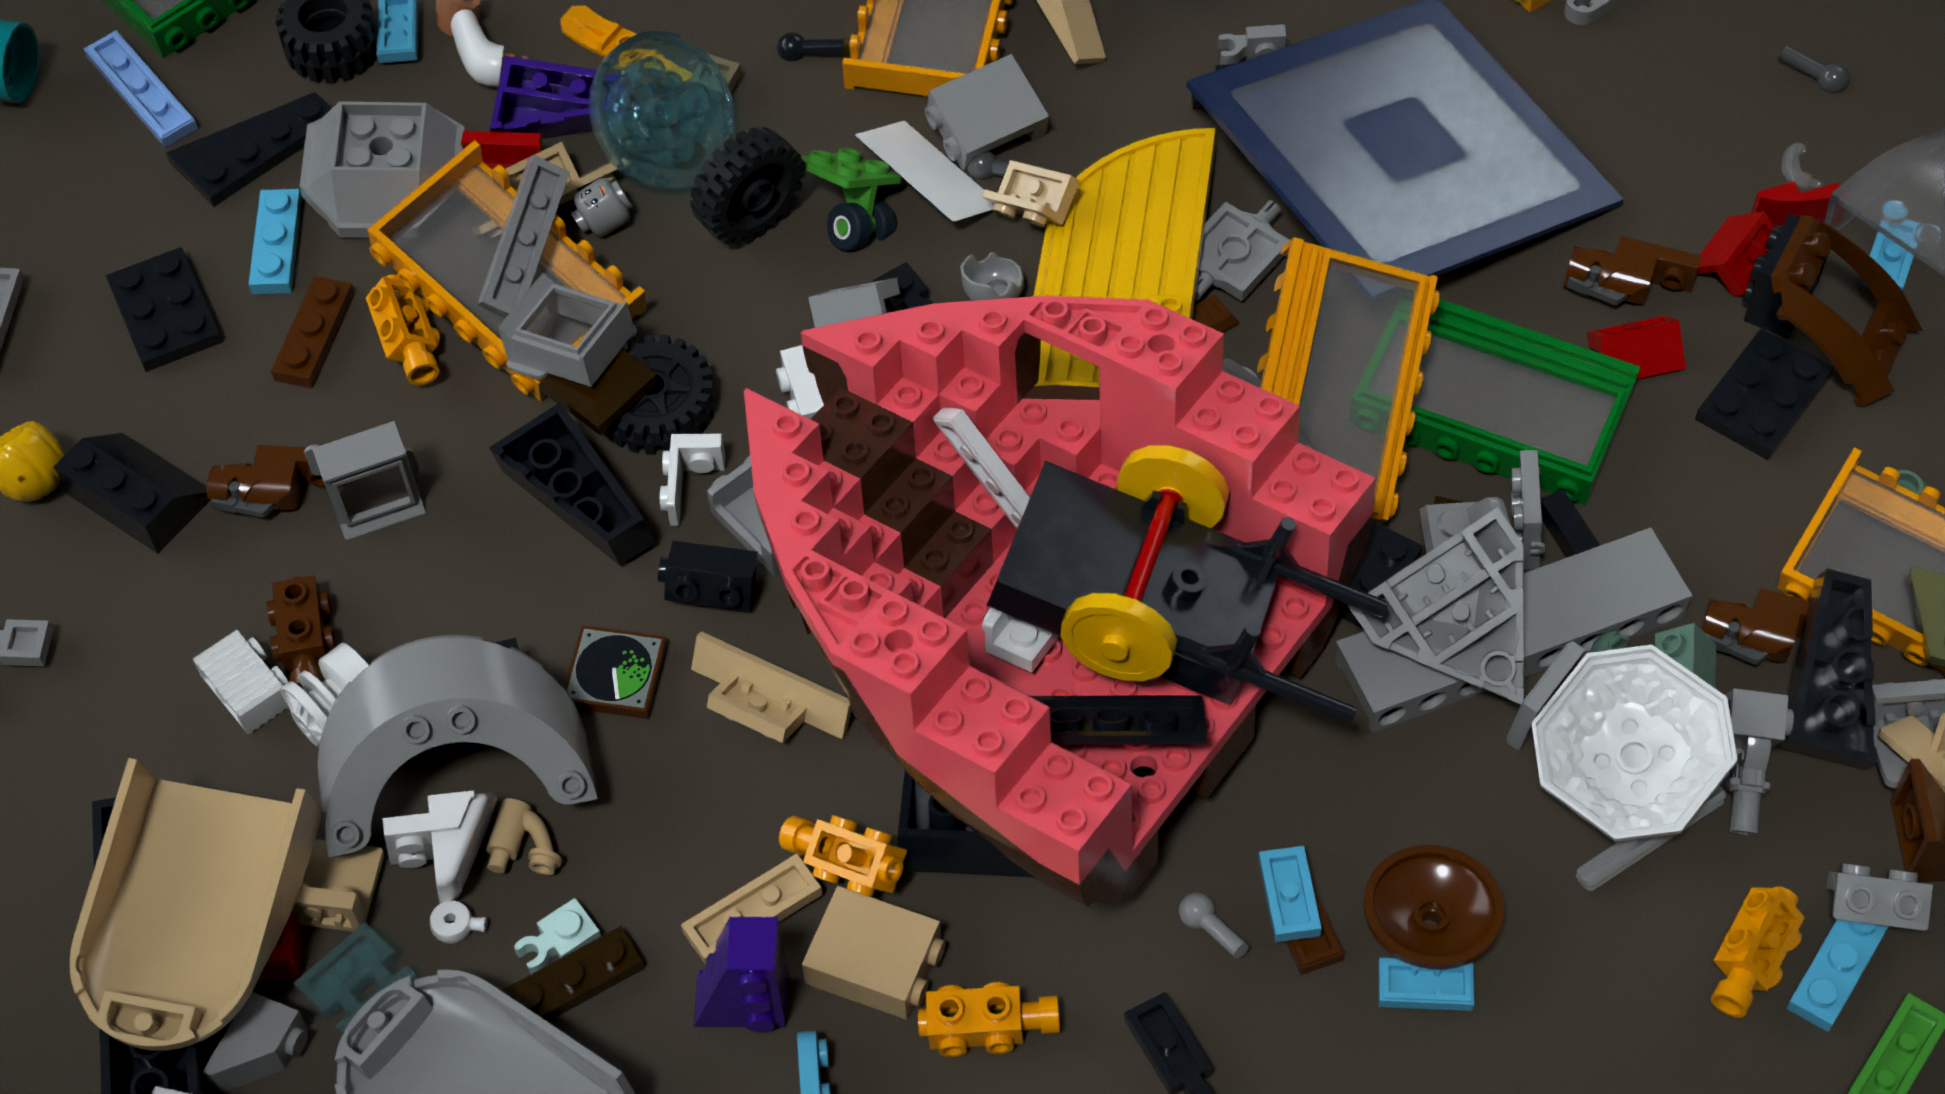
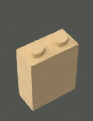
[801,886,946,1020]

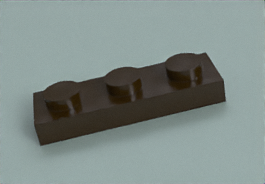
[501,926,644,1022]

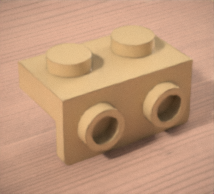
[981,160,1079,227]

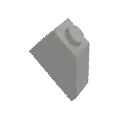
[203,992,308,1093]

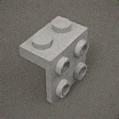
[1872,679,1945,788]

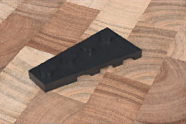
[166,92,332,207]

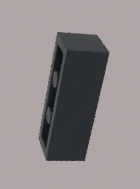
[1540,489,1600,558]

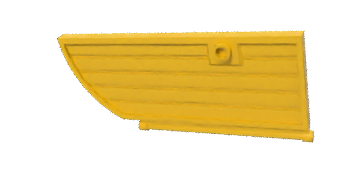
[1033,128,1217,387]

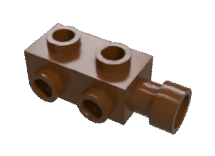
[266,575,336,690]

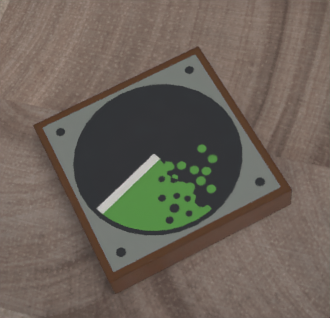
[564,625,667,719]

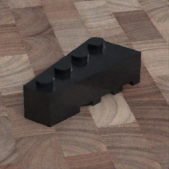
[489,403,656,566]
[1776,568,1877,770]

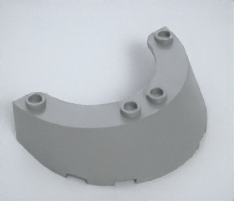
[318,635,598,858]

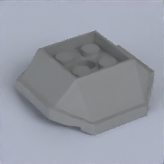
[299,102,465,238]

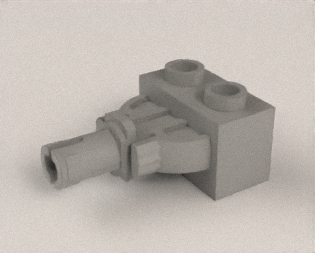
[1725,688,1794,836]

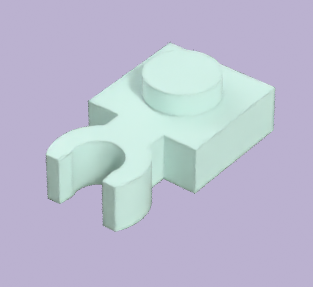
[514,898,601,974]

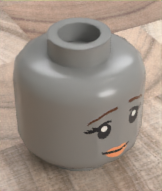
[571,178,633,237]

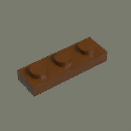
[271,276,355,388]

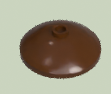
[1364,845,1504,970]

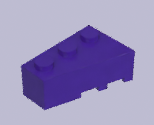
[490,56,626,138]
[693,917,789,1032]

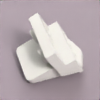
[383,790,497,904]

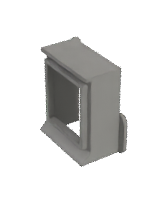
[498,273,637,387]
[304,421,426,541]

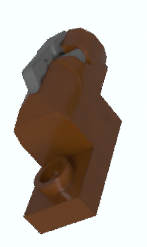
[1564,236,1701,305]
[206,445,346,517]
[1702,588,1810,665]

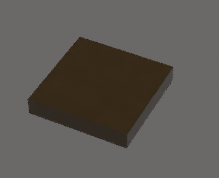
[539,348,659,435]

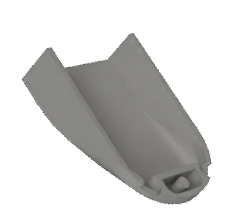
[334,970,635,1094]

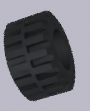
[275,0,377,83]

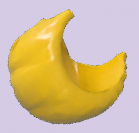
[0,421,65,502]

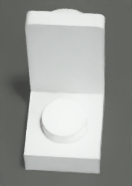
[660,434,725,526]

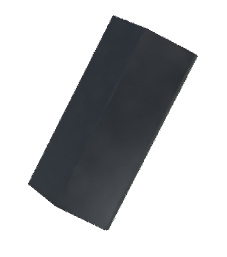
[1029,695,1207,745]

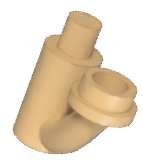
[486,798,562,875]

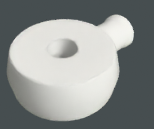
[430,900,488,944]

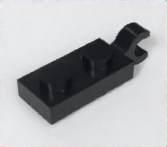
[1124,992,1213,1094]

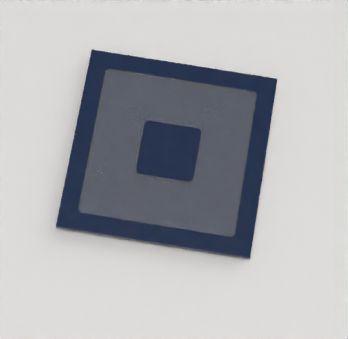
[1186,0,1624,302]

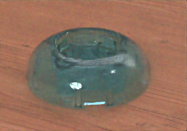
[589,31,734,189]

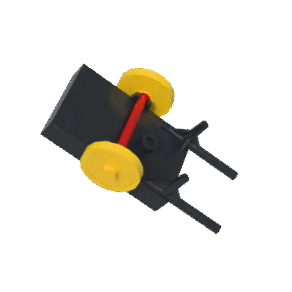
[987,445,1389,724]

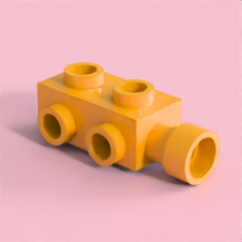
[365,274,440,385]
[779,815,907,897]
[1711,886,1805,1018]
[918,982,1060,1057]

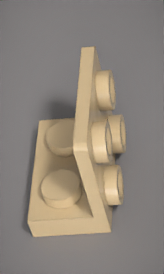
[292,839,384,933]

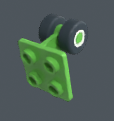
[801,148,902,251]

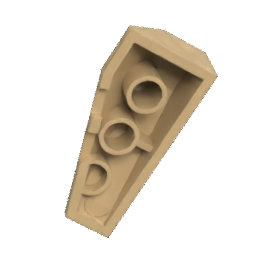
[1037,0,1106,64]

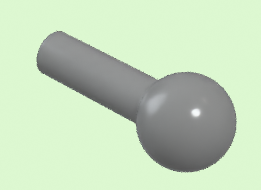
[1179,892,1248,959]

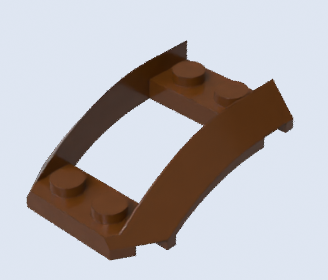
[1771,215,1923,407]

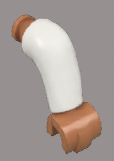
[435,0,528,88]

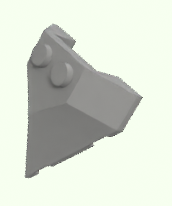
[1348,507,1524,704]

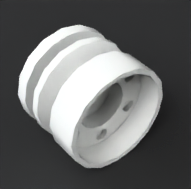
[281,643,369,747]

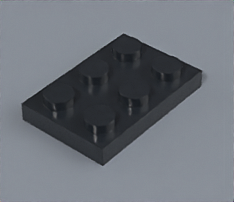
[105,247,223,372]
[1695,328,1834,460]

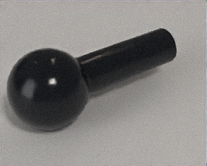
[777,32,848,61]

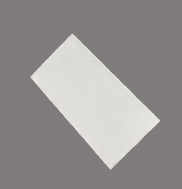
[855,120,994,222]

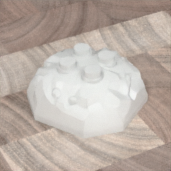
[1531,644,1738,842]

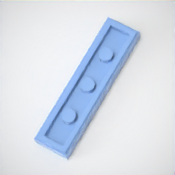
[84,30,198,148]

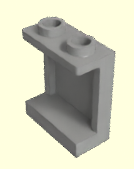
[925,54,1049,171]
[707,455,780,577]

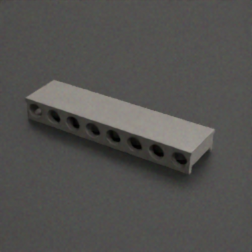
[1335,527,1693,733]

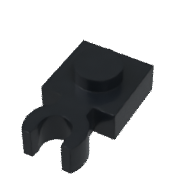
[873,262,934,312]

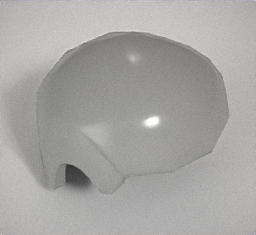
[960,252,1024,301]

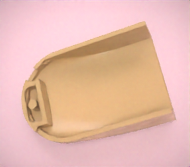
[70,758,323,1051]

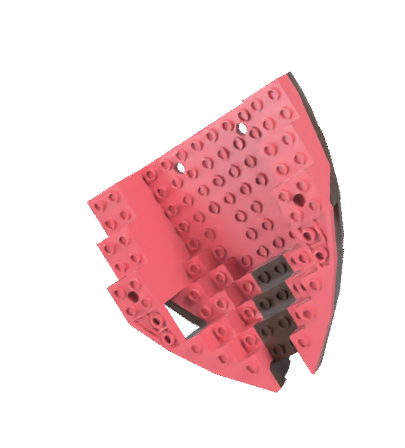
[744,295,1376,908]

